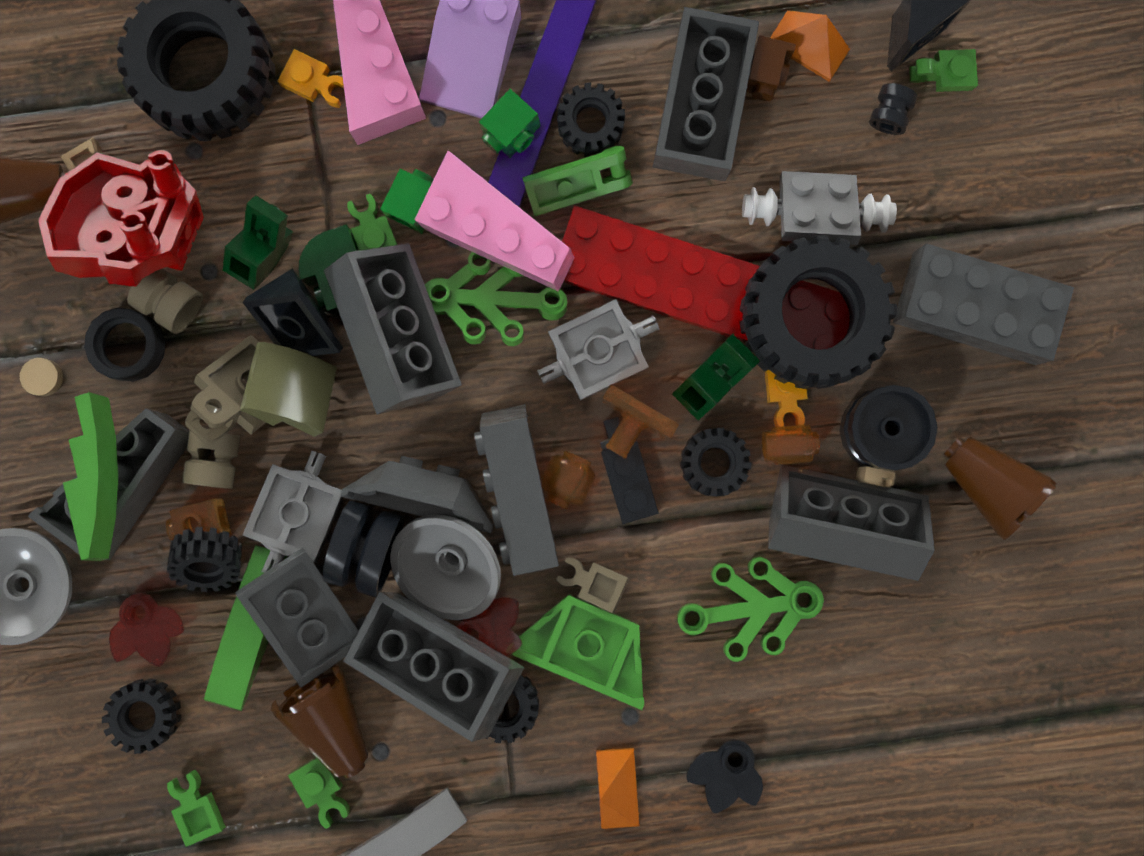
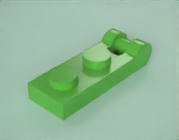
[522,146,633,217]

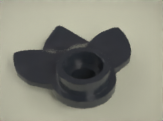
[686,739,763,813]

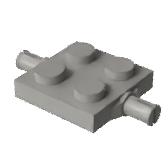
[537,299,660,401]
[243,450,343,573]

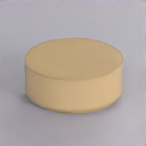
[20,358,63,396]

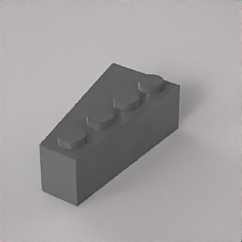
[474,404,559,576]
[28,408,189,560]

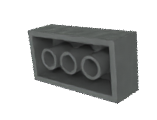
[652,7,759,181]
[324,243,462,415]
[893,243,1074,365]
[343,592,524,742]

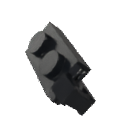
[600,417,659,524]

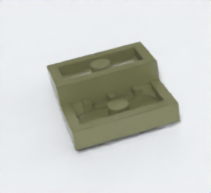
[240,342,337,437]

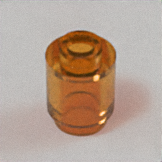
[762,424,820,465]

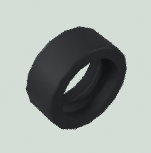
[84,308,166,382]

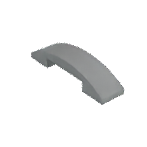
[339,787,467,856]

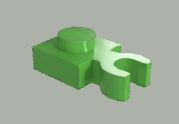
[347,194,398,251]
[288,758,350,829]
[167,770,226,847]

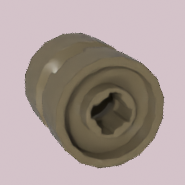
[127,268,203,334]
[182,430,240,489]

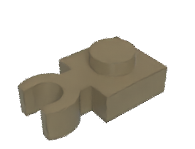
[556,557,629,613]

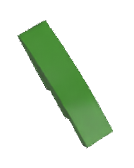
[63,392,118,561]
[204,545,288,711]

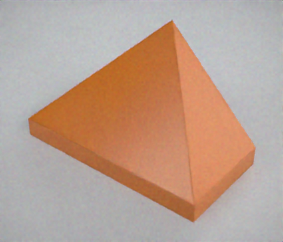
[770,10,850,82]
[596,748,639,829]

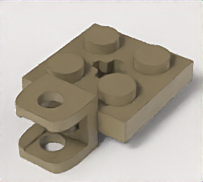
[185,335,266,443]

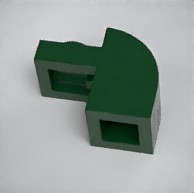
[222,195,293,290]
[299,224,359,316]
[672,334,760,421]

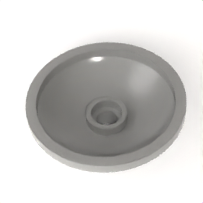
[390,514,501,620]
[0,528,72,645]

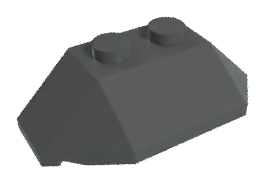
[340,456,494,533]

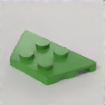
[506,594,644,710]

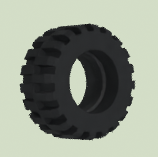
[117,0,275,141]
[740,235,897,389]

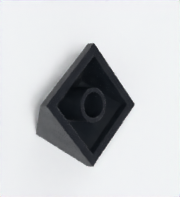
[887,0,971,72]
[242,268,343,356]

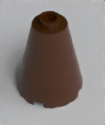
[0,157,69,224]
[944,437,1057,540]
[270,665,368,778]

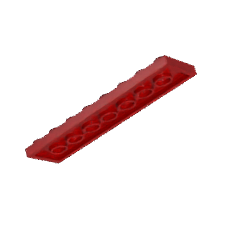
[562,205,850,350]

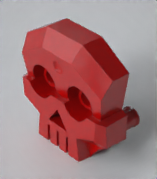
[38,150,204,287]

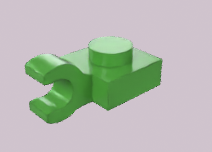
[909,49,978,92]

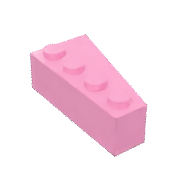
[333,0,426,145]
[415,151,575,292]

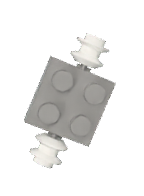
[742,171,897,245]

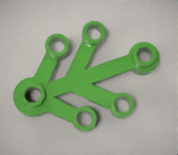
[425,252,567,346]
[677,557,824,662]

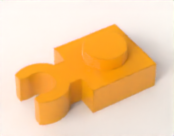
[277,49,344,108]
[765,370,808,429]

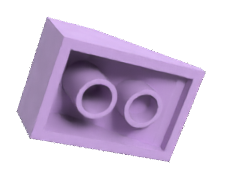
[419,0,521,118]

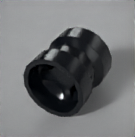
[869,83,918,135]

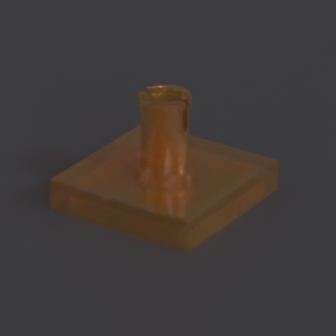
[602,384,679,459]

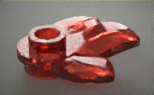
[109,594,184,667]
[457,597,522,657]

